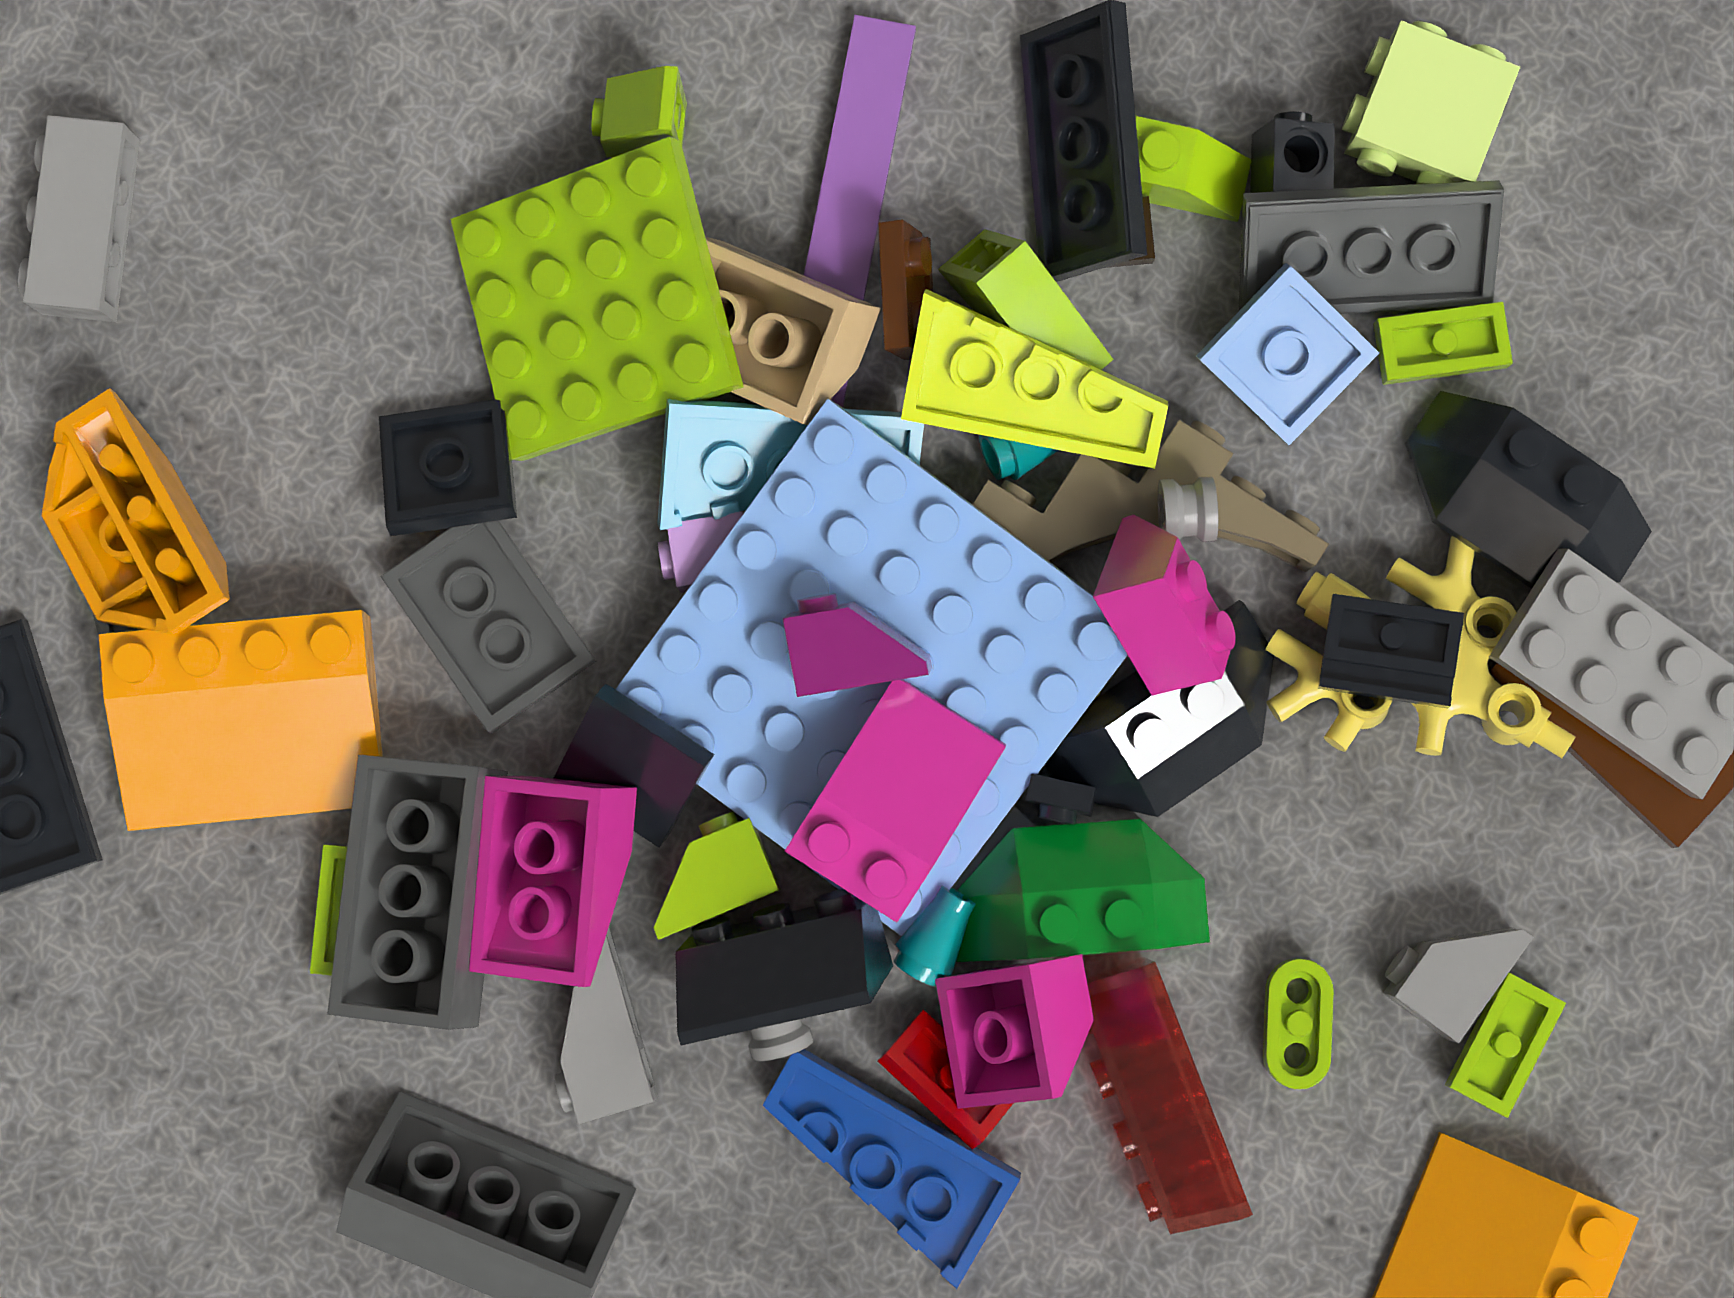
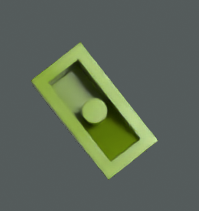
[591,66,687,157]
[1136,116,1251,222]
[653,811,781,940]

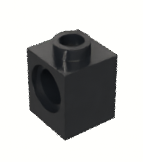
[1250,111,1335,193]

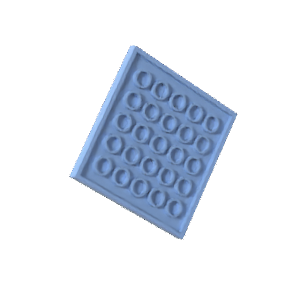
[615,399,1127,936]

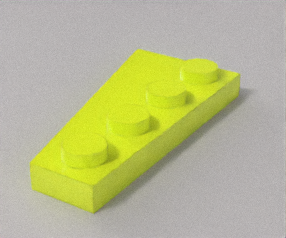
[901,289,1168,469]

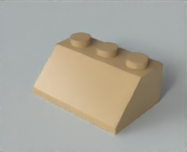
[705,237,881,425]

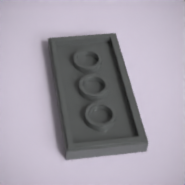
[1239,180,1504,314]

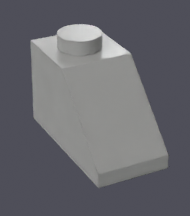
[1383,928,1534,1043]

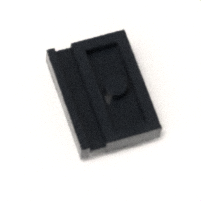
[1318,594,1464,709]

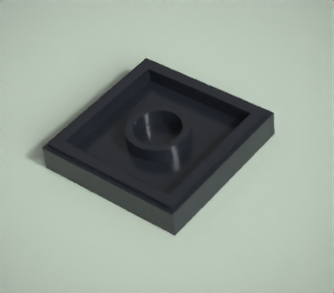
[379,399,517,536]
[553,684,715,848]

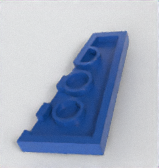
[763,1049,1021,1289]

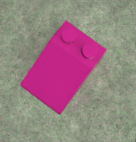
[785,679,1006,923]
[469,776,637,987]

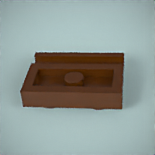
[878,219,933,363]

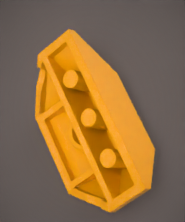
[41,388,230,635]

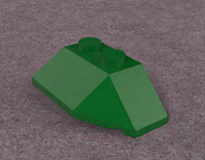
[956,819,1210,962]

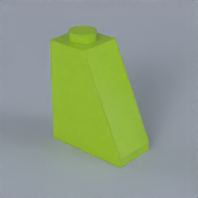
[938,229,1114,370]

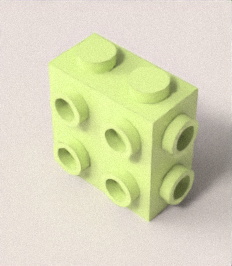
[1342,20,1520,185]

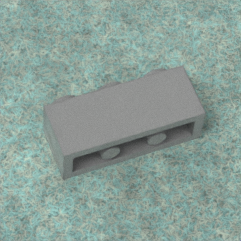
[18,115,140,322]

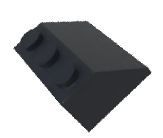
[675,889,893,1046]

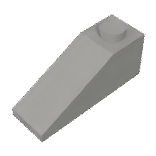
[555,925,659,1124]

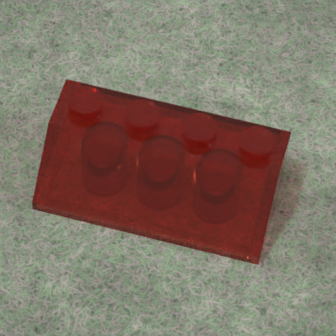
[1086,957,1253,1235]

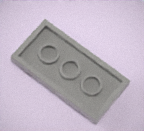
[1489,549,1734,799]

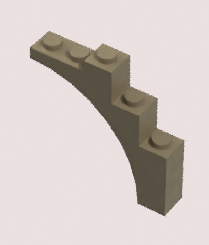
[972,420,1329,572]

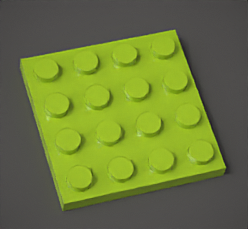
[450,136,744,461]

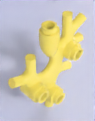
[1266,536,1576,759]

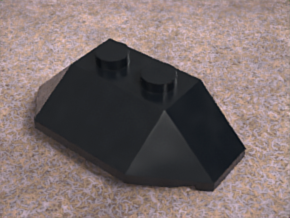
[1405,391,1652,589]
[1045,600,1274,817]

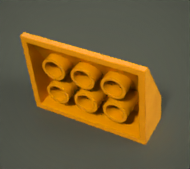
[99,610,383,831]
[1372,1132,1639,1298]

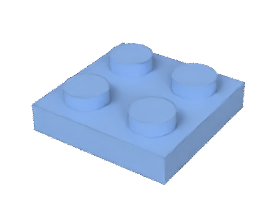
[1196,263,1379,445]

